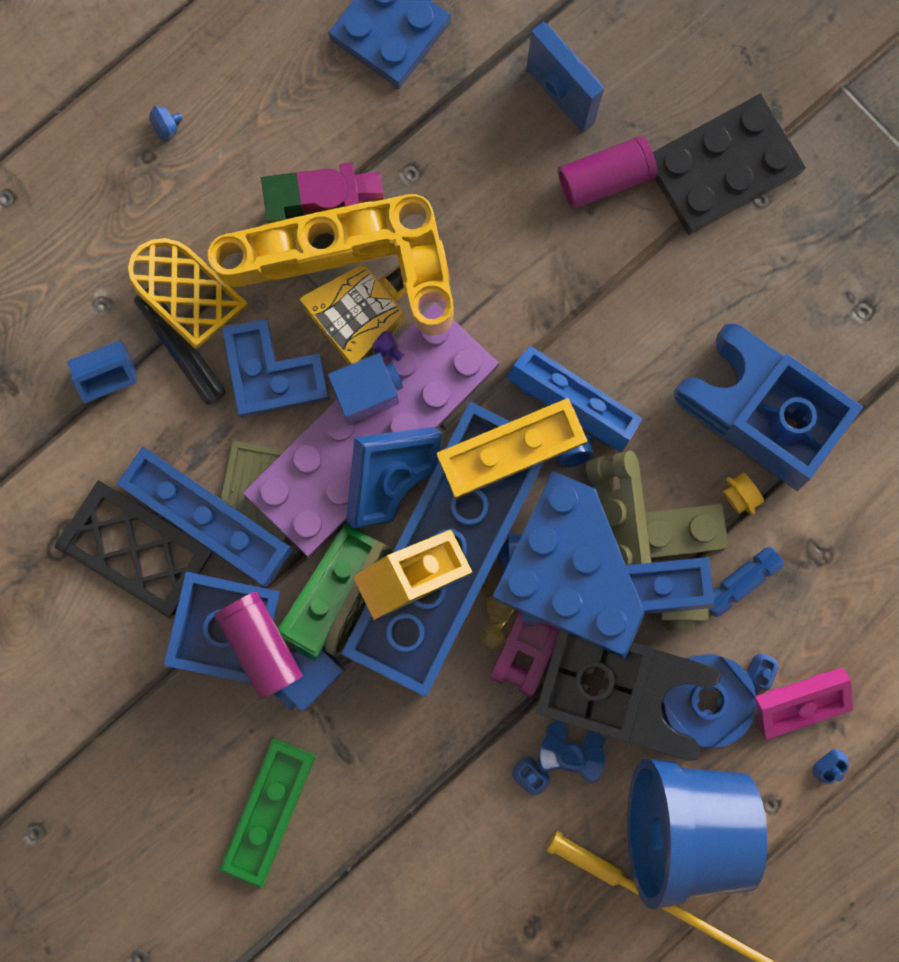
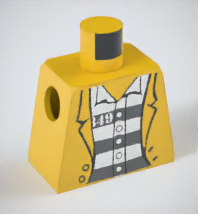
[300,265,407,365]

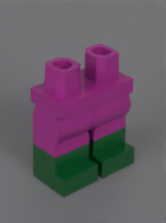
[260,162,384,224]

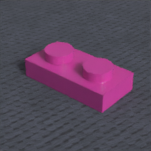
[755,667,853,740]

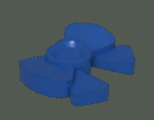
[538,721,606,784]

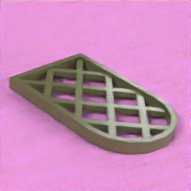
[325,540,393,658]

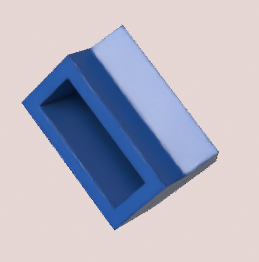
[67,340,137,403]

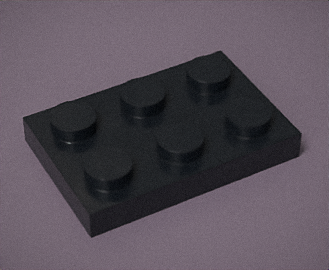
[653,93,806,235]

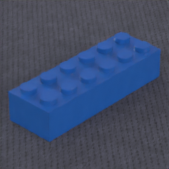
[341,402,544,697]

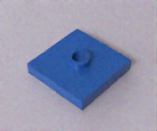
[526,21,604,133]

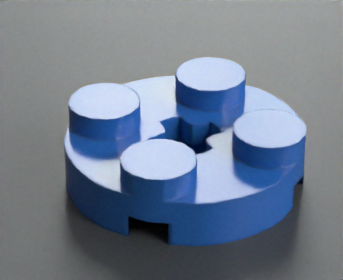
[662,654,756,747]

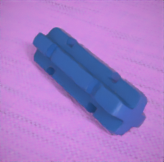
[709,547,784,617]

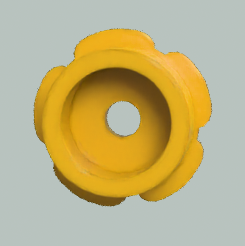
[723,472,764,515]

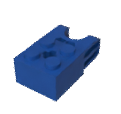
[673,323,863,491]

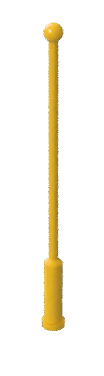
[546,830,774,962]

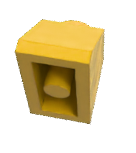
[353,530,472,620]

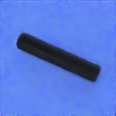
[134,288,226,405]

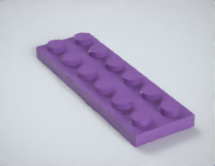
[243,302,499,558]

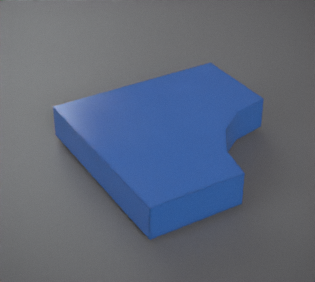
[346,427,442,528]

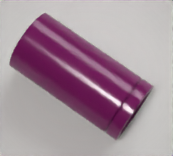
[557,135,657,210]
[214,591,303,700]

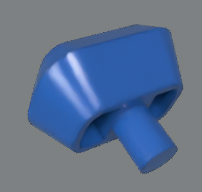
[149,106,182,142]
[747,654,779,692]
[813,749,849,784]
[512,758,549,795]

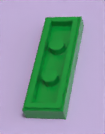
[278,523,376,662]
[219,737,317,889]

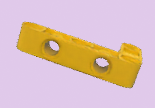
[208,194,454,335]

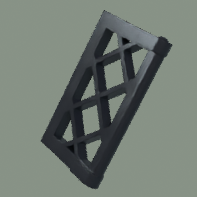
[55,480,214,619]

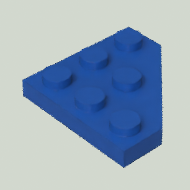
[493,471,645,658]

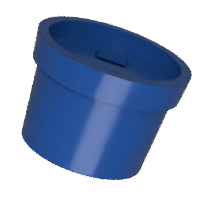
[627,758,767,909]

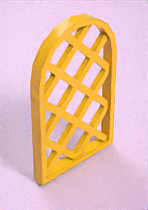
[128,238,248,349]

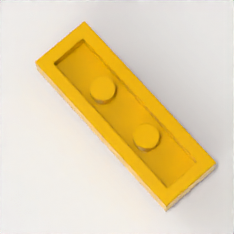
[437,398,588,499]

